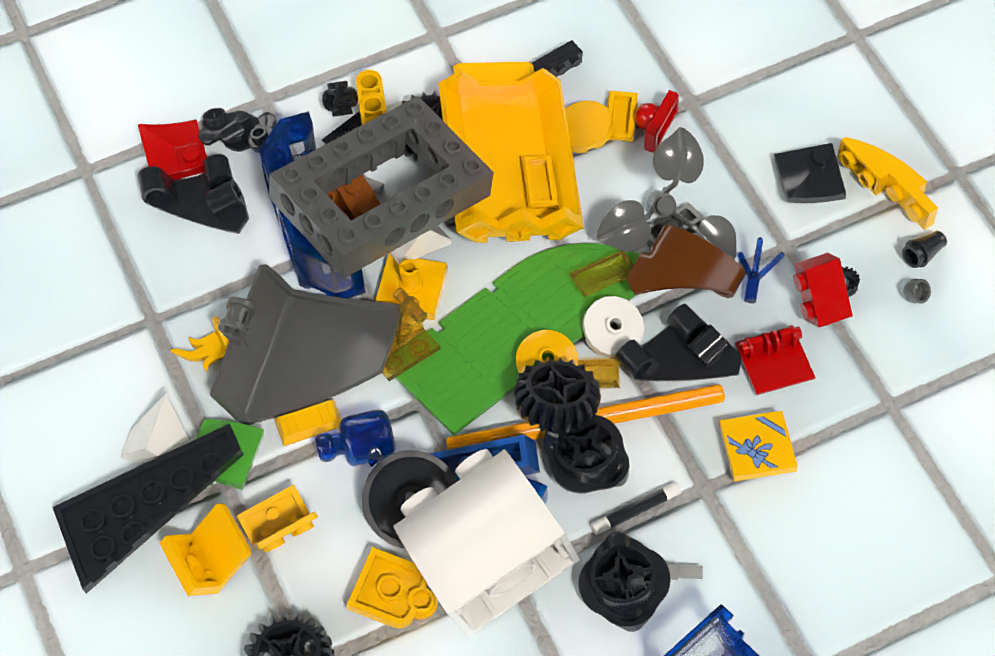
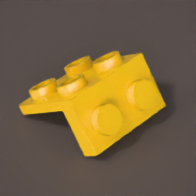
[235,484,318,553]
[159,503,251,596]

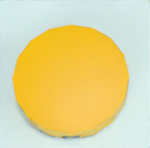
[565,100,614,153]

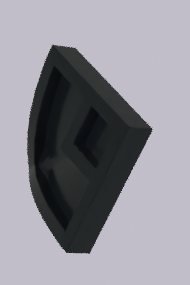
[774,143,846,203]

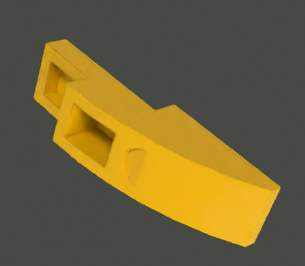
[837,137,938,230]

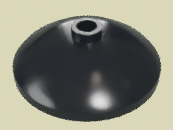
[362,450,457,548]

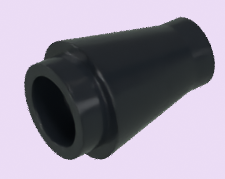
[902,231,947,268]

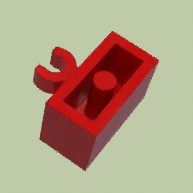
[793,252,853,328]

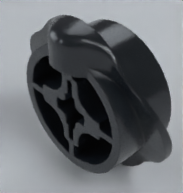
[544,415,630,494]
[578,532,671,632]

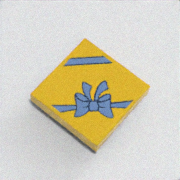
[719,410,798,482]

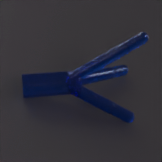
[737,237,785,304]

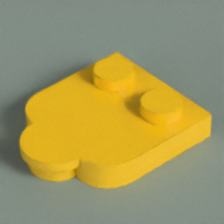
[346,547,437,629]

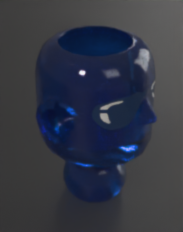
[315,409,396,467]

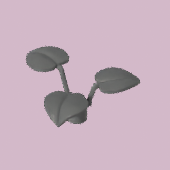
[596,127,737,259]

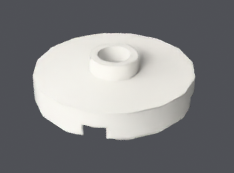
[582,296,644,358]

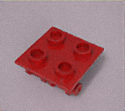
[735,325,816,396]

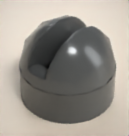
[903,279,931,304]

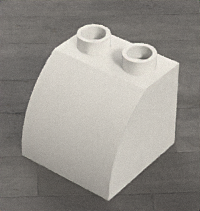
[393,449,580,636]

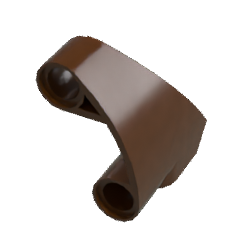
[626,225,746,298]

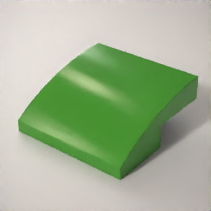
[196,419,264,490]

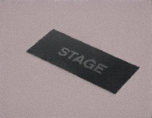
[321,112,362,144]

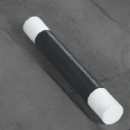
[590,482,682,535]

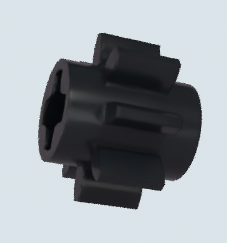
[322,81,358,117]

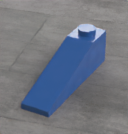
[430,435,540,482]

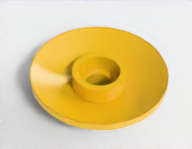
[516,330,578,373]

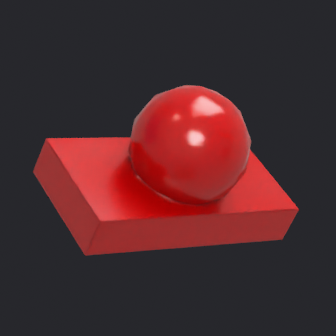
[634,90,679,153]

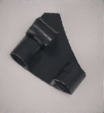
[137,154,249,234]
[615,304,742,382]

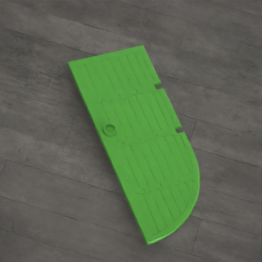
[384,243,640,436]

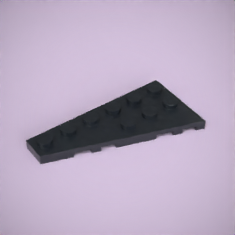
[52,423,244,594]

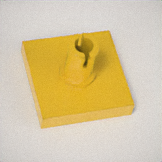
[375,254,448,320]

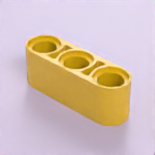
[356,70,387,125]

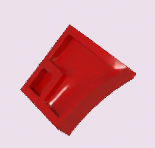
[138,119,207,180]

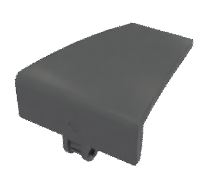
[210,264,404,425]

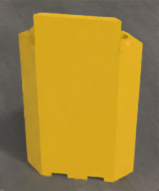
[438,62,584,243]

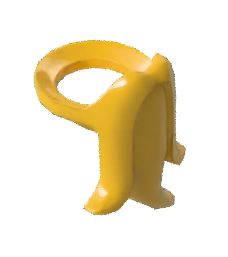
[170,316,230,372]

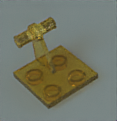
[382,288,441,381]

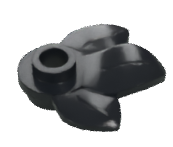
[199,108,252,146]
[224,112,277,153]

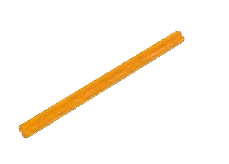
[446,384,725,450]

